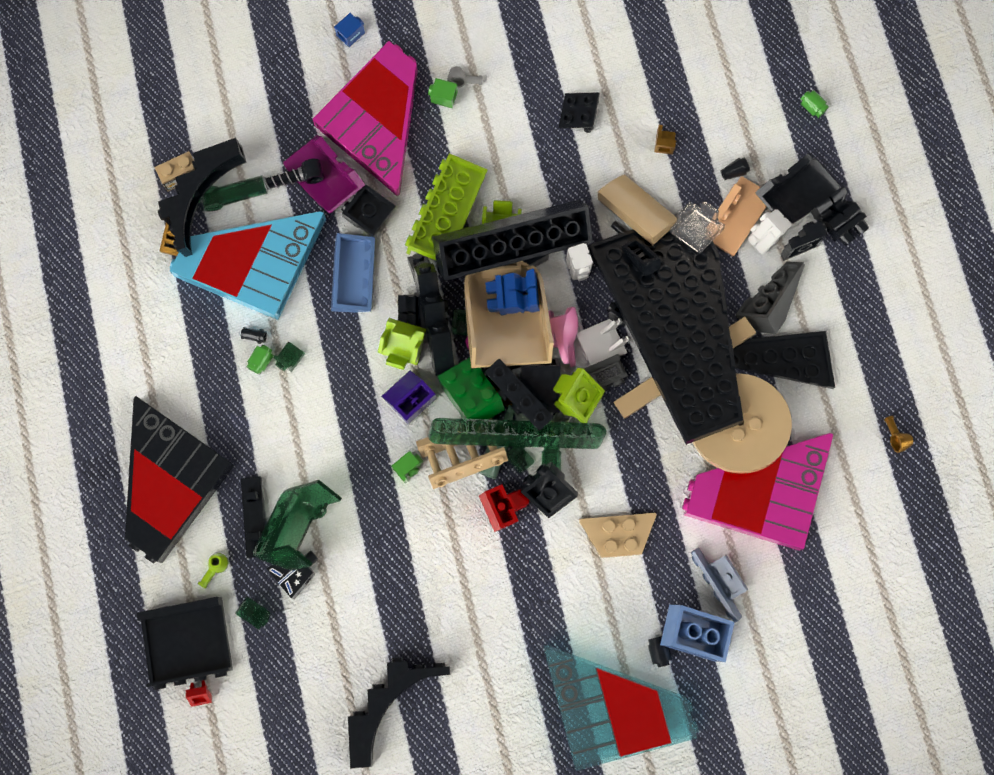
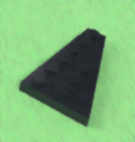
[733,331,835,389]

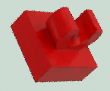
[186,680,212,707]

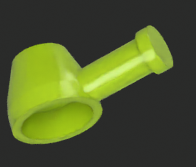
[197,553,229,589]

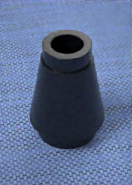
[720,157,750,180]

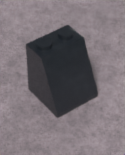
[520,358,561,416]

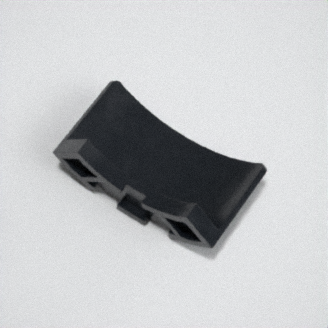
[755,153,840,224]

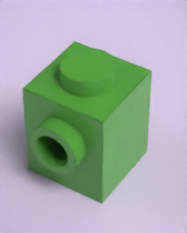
[428,78,458,109]

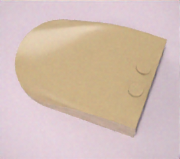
[464,261,554,368]

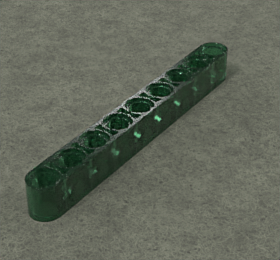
[428,418,606,449]

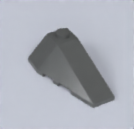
[736,262,805,334]

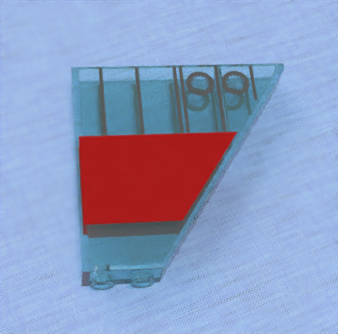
[543,645,699,771]

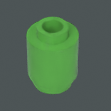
[801,90,829,118]
[246,344,274,375]

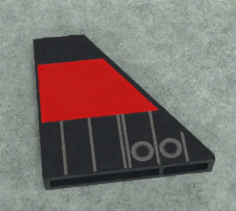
[125,396,235,564]

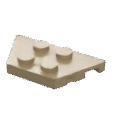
[579,513,656,558]

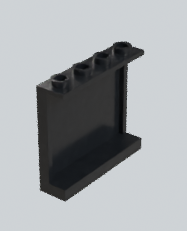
[137,597,233,690]

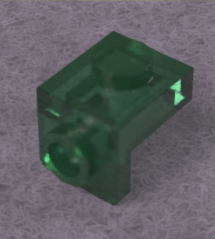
[235,596,270,630]

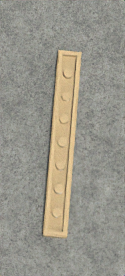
[613,317,756,419]

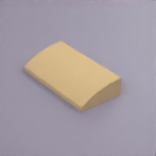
[598,174,680,245]

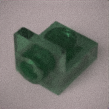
[273,341,305,373]

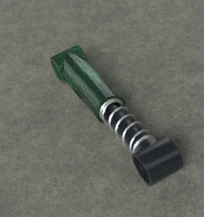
[202,159,324,211]

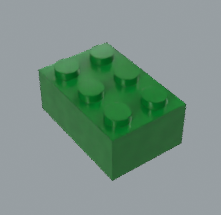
[438,357,505,430]

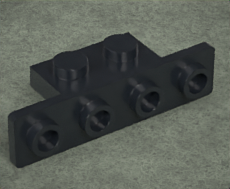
[485,359,553,430]

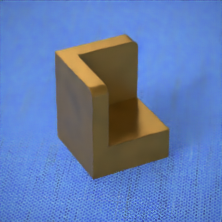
[654,124,676,155]

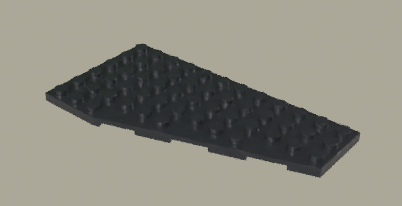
[589,207,743,445]

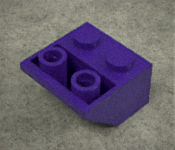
[381,370,437,425]

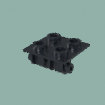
[558,92,600,133]

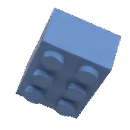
[660,605,735,663]

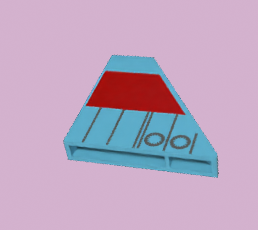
[170,211,326,320]

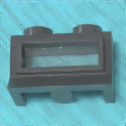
[584,354,628,392]

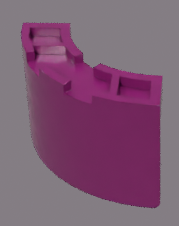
[283,135,365,213]

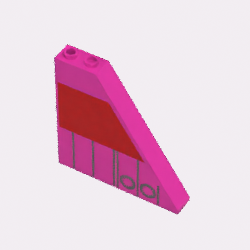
[312,41,418,197]
[682,433,834,551]

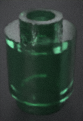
[541,445,561,471]

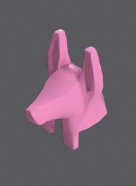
[548,307,579,367]

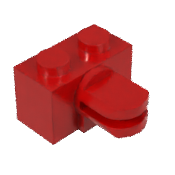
[479,484,529,532]

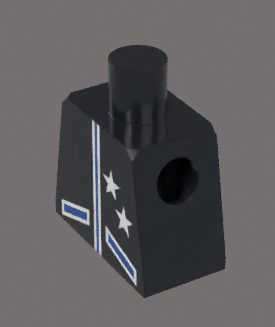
[267,550,318,599]

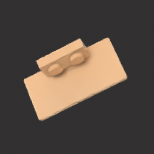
[706,176,767,256]

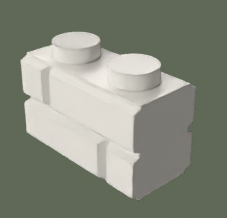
[748,209,792,254]
[566,243,593,281]

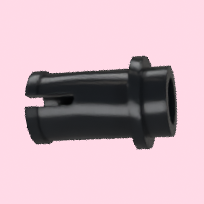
[241,327,267,344]

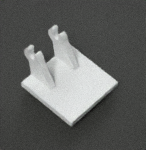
[577,318,631,366]

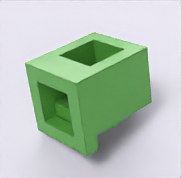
[391,451,423,483]

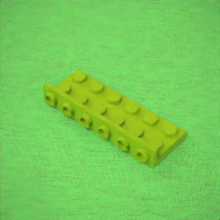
[405,153,488,261]

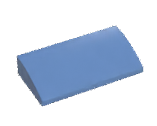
[331,233,375,312]

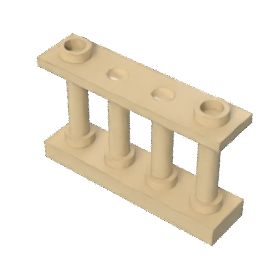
[416,418,508,489]

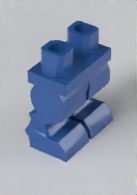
[485,268,540,316]

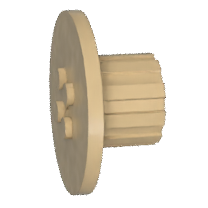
[693,374,792,473]

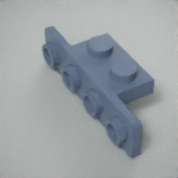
[691,547,748,623]

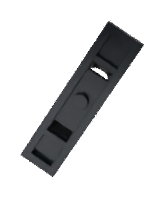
[241,476,268,559]

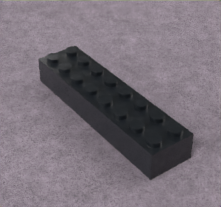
[432,200,593,281]

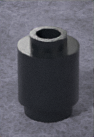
[648,636,673,668]

